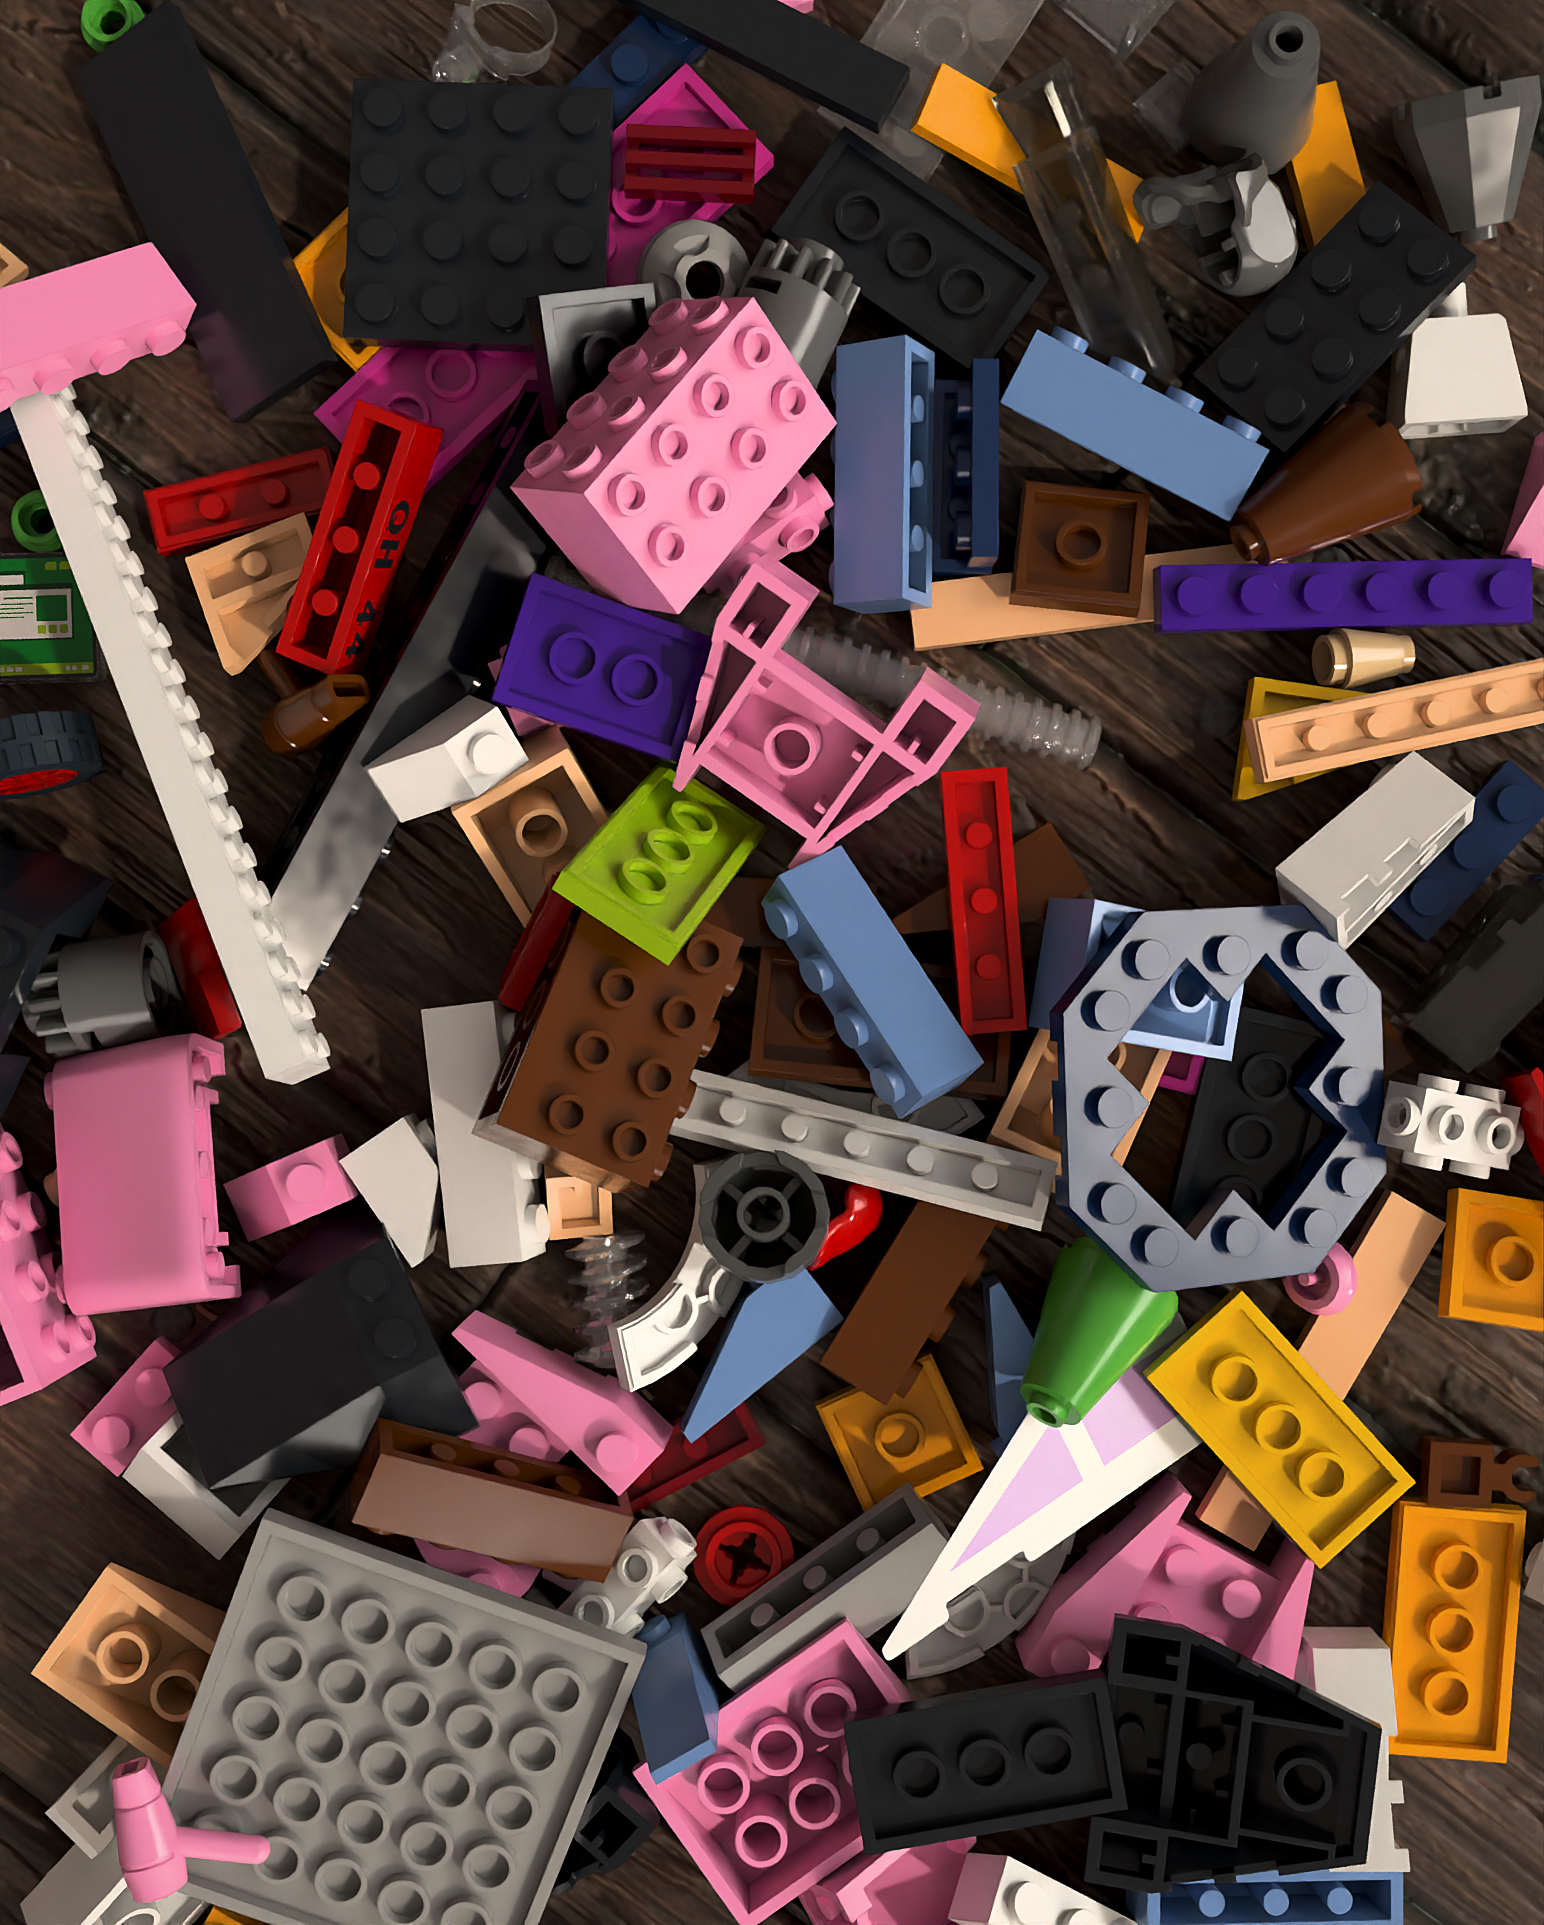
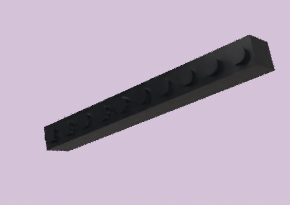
[257,380,551,991]

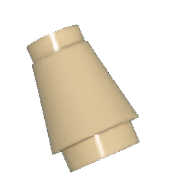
[1312,627,1415,690]

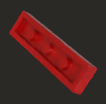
[939,767,1028,1035]

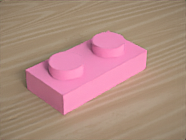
[70,1335,181,1477]

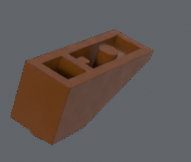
[890,822,1091,935]

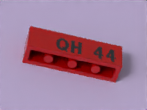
[275,399,445,675]

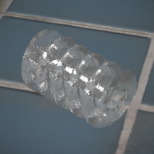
[565,1229,650,1368]

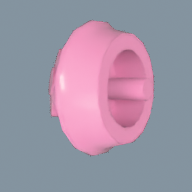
[1282,1242,1357,1316]

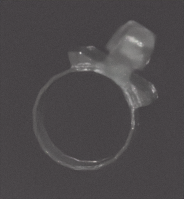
[432,0,558,84]

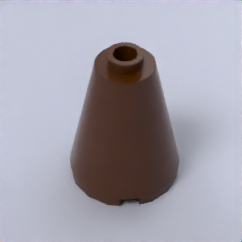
[1229,401,1422,566]

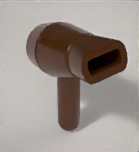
[254,640,371,758]

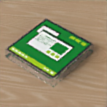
[0,552,106,685]

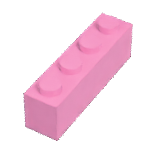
[0,242,197,412]

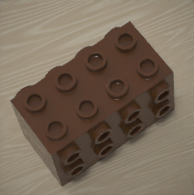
[471,905,744,1193]

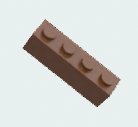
[819,1199,1010,1406]
[350,1417,634,1583]

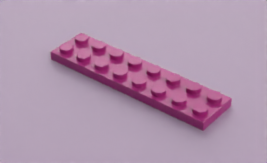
[313,63,774,497]

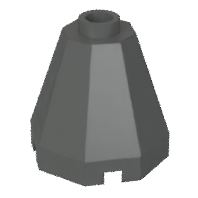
[1391,75,1542,244]

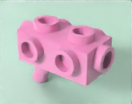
[702,471,834,599]

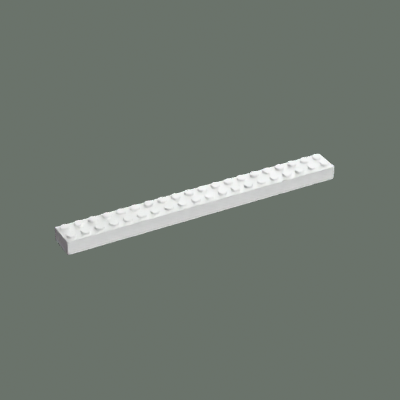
[10,384,331,1085]

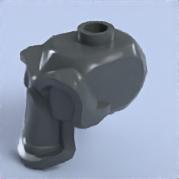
[1133,152,1298,297]

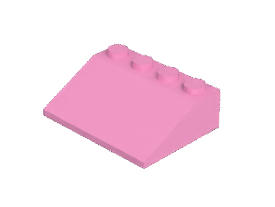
[632,1617,917,1925]

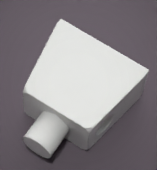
[1385,282,1528,439]

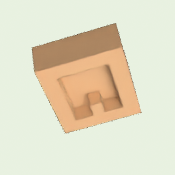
[543,1164,613,1240]

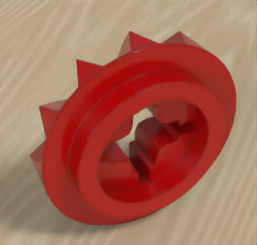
[693,1503,794,1607]

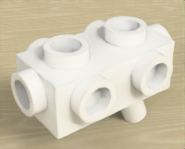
[1377,1073,1524,1179]
[542,1517,698,1638]

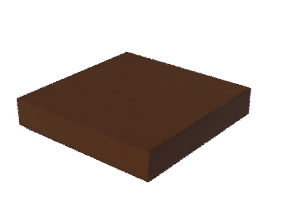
[1009,480,1150,618]

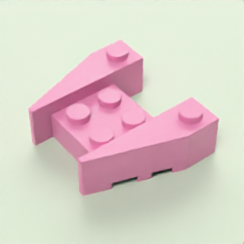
[672,553,980,869]
[413,1310,674,1598]
[1014,1472,1315,1680]

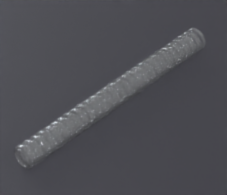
[544,548,1102,771]

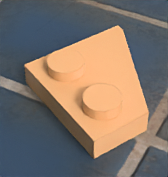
[185,512,314,676]

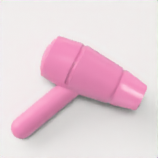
[112,1756,270,1903]

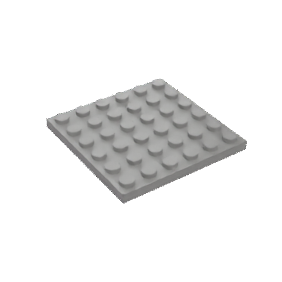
[161,1507,647,1925]

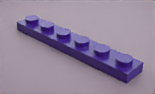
[1153,558,1533,634]

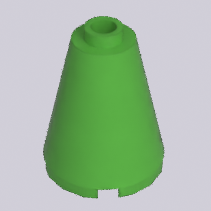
[1020,1237,1178,1428]

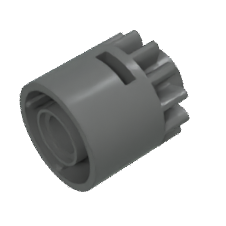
[736,237,861,391]
[22,930,178,1057]

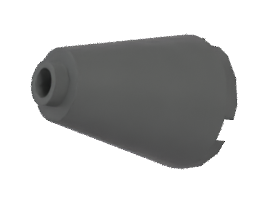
[1184,11,1320,175]

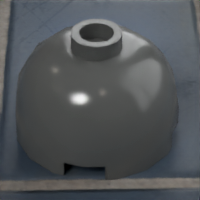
[698,1150,830,1284]

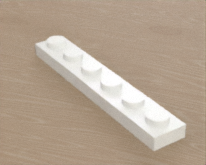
[669,1069,1058,1231]

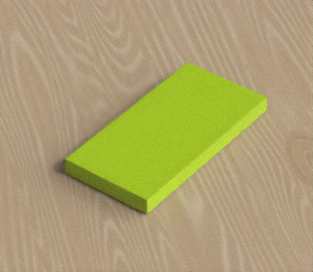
[552,760,768,966]

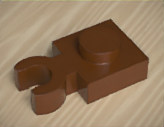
[1419,1435,1538,1509]

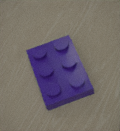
[490,572,712,764]

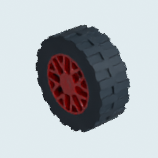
[0,710,105,801]

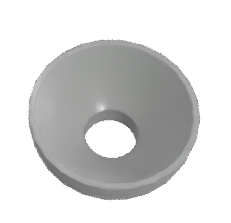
[635,219,751,308]

